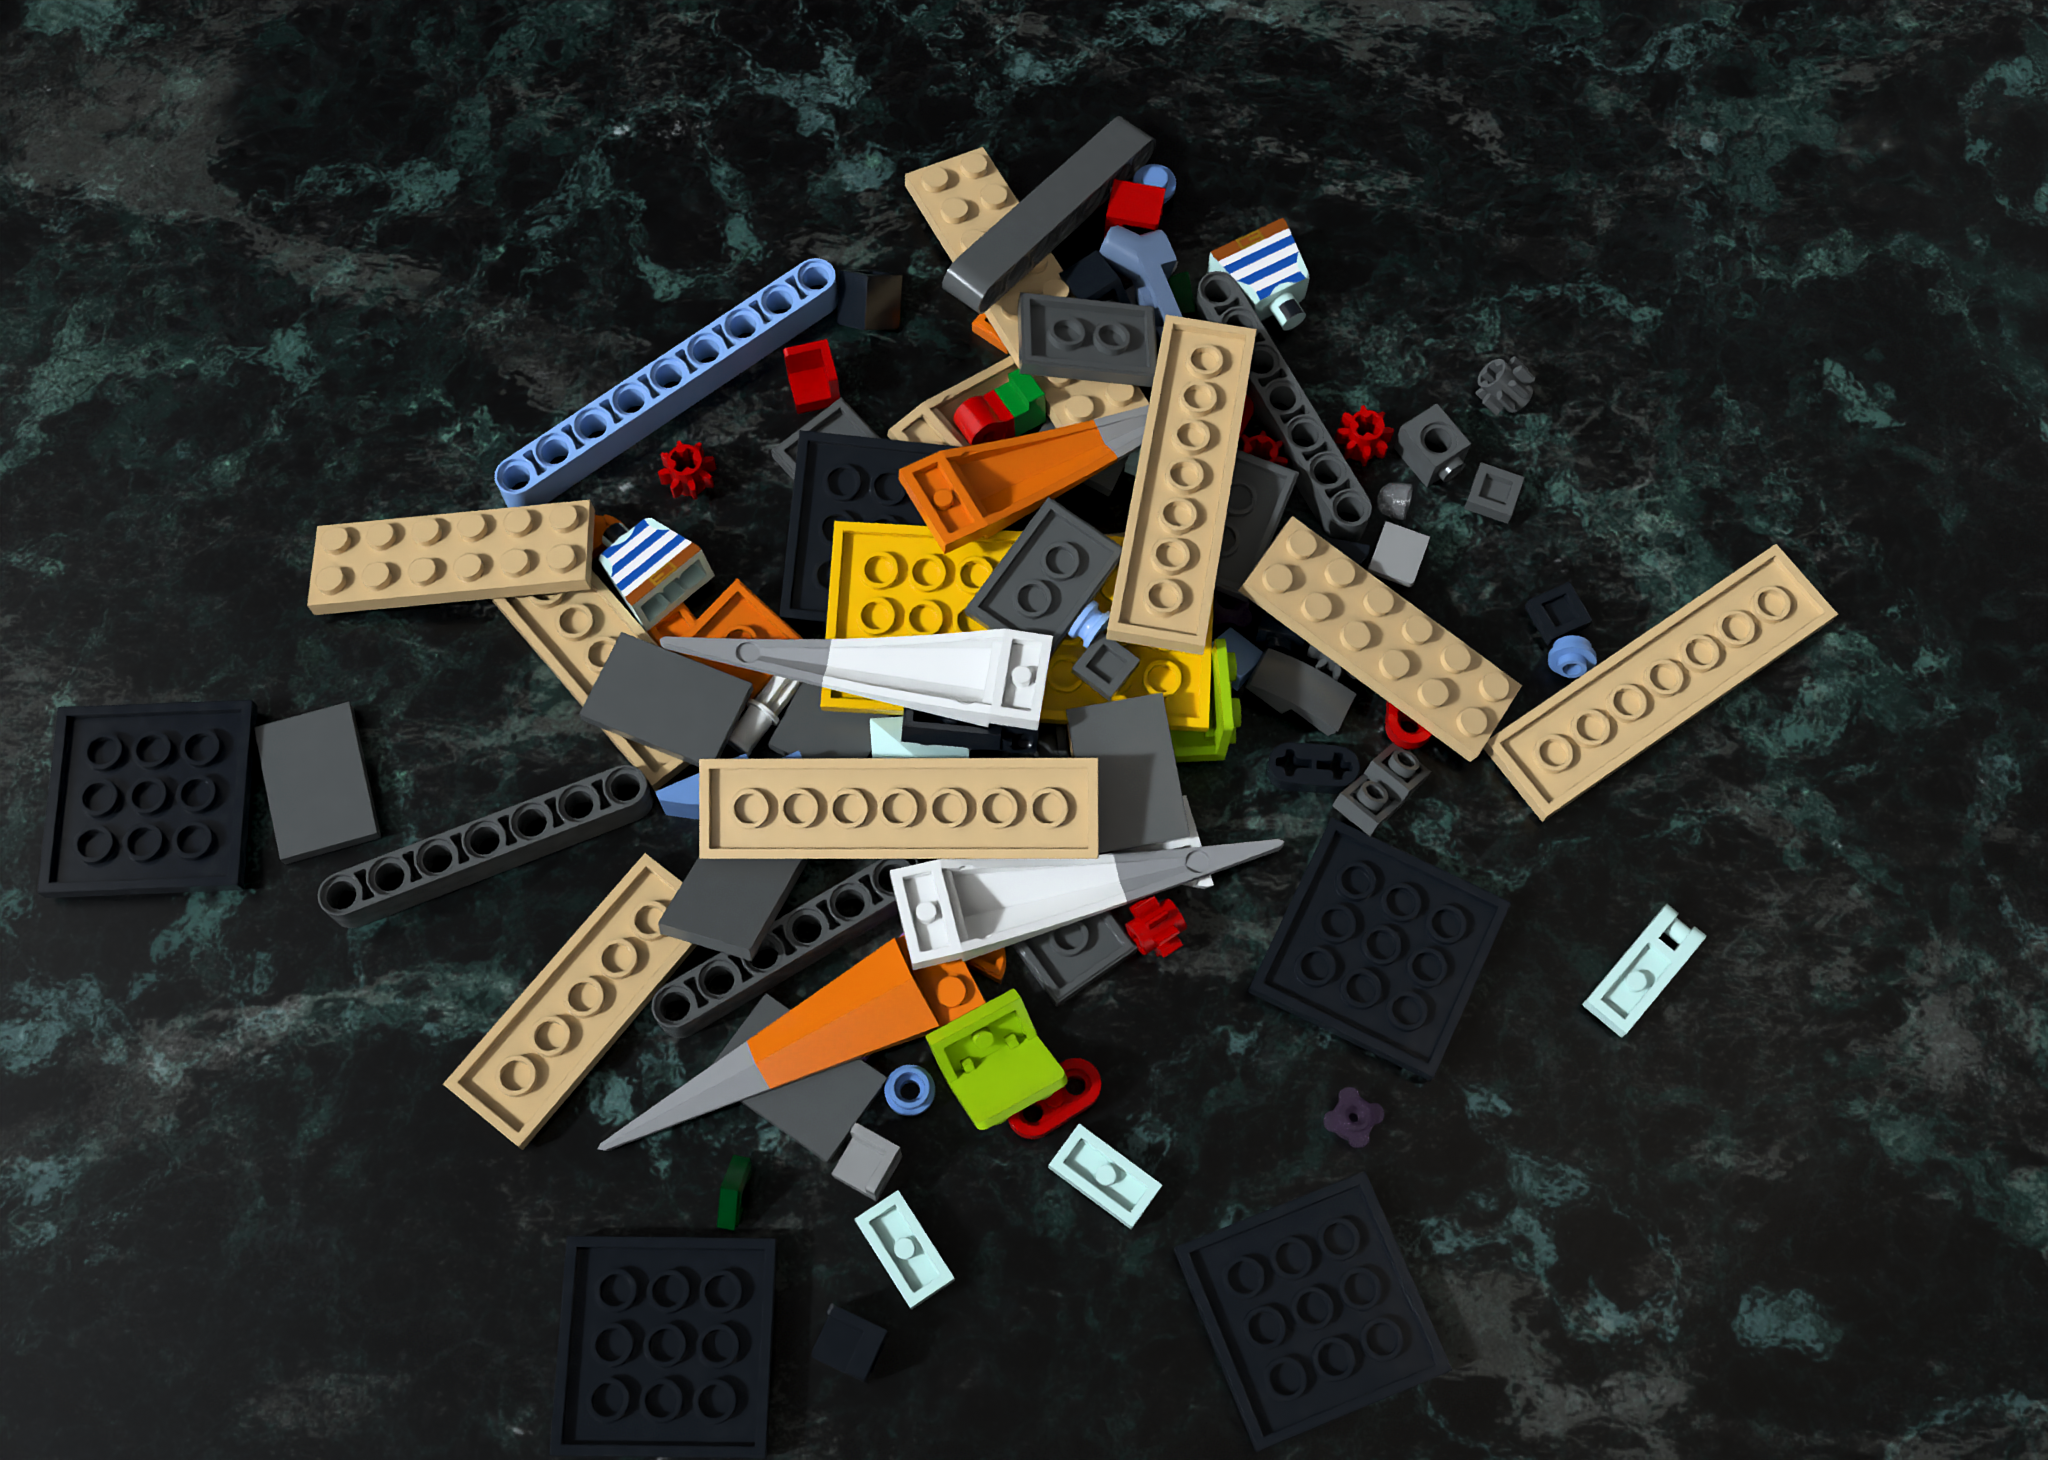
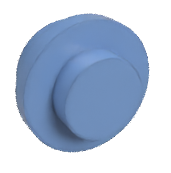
[1133,164,1176,204]

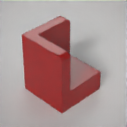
[1104,179,1166,239]
[783,339,840,414]

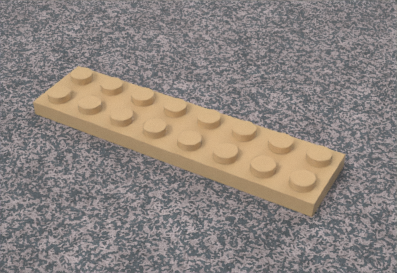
[905,147,1149,428]
[1106,315,1257,655]
[1483,544,1838,822]
[699,758,1099,859]

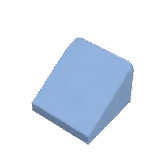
[1212,627,1263,691]

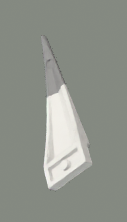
[660,628,1053,730]
[890,839,1285,970]

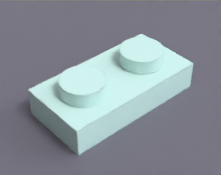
[1048,1124,1162,1230]
[855,1190,955,1310]

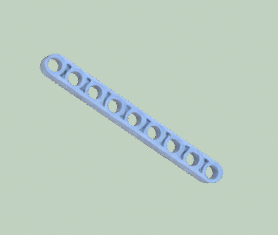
[495,258,838,508]

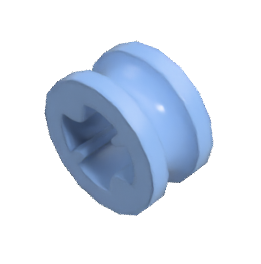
[1068,600,1110,649]

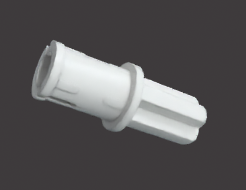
[727,675,801,757]

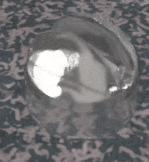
[1377,482,1413,521]

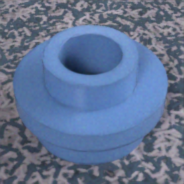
[1548,635,1597,678]
[885,1065,935,1116]

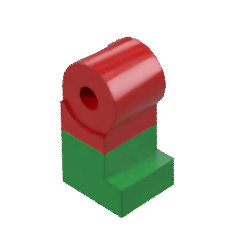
[953,368,1046,445]

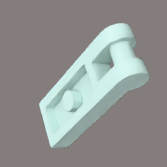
[1582,904,1707,1038]

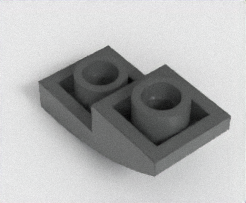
[1245,648,1356,736]
[1332,743,1432,836]

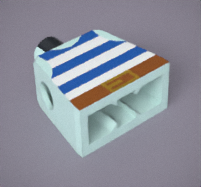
[1207,218,1309,330]
[599,518,715,632]

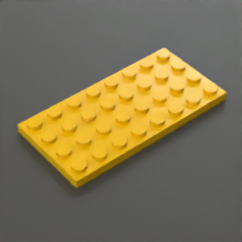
[820,521,1214,732]

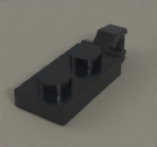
[901,707,1039,753]

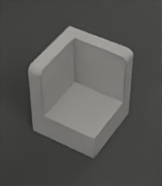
[1367,521,1430,587]
[832,1123,902,1202]

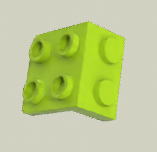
[1170,638,1241,763]
[925,988,1068,1130]

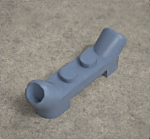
[1099,225,1182,354]

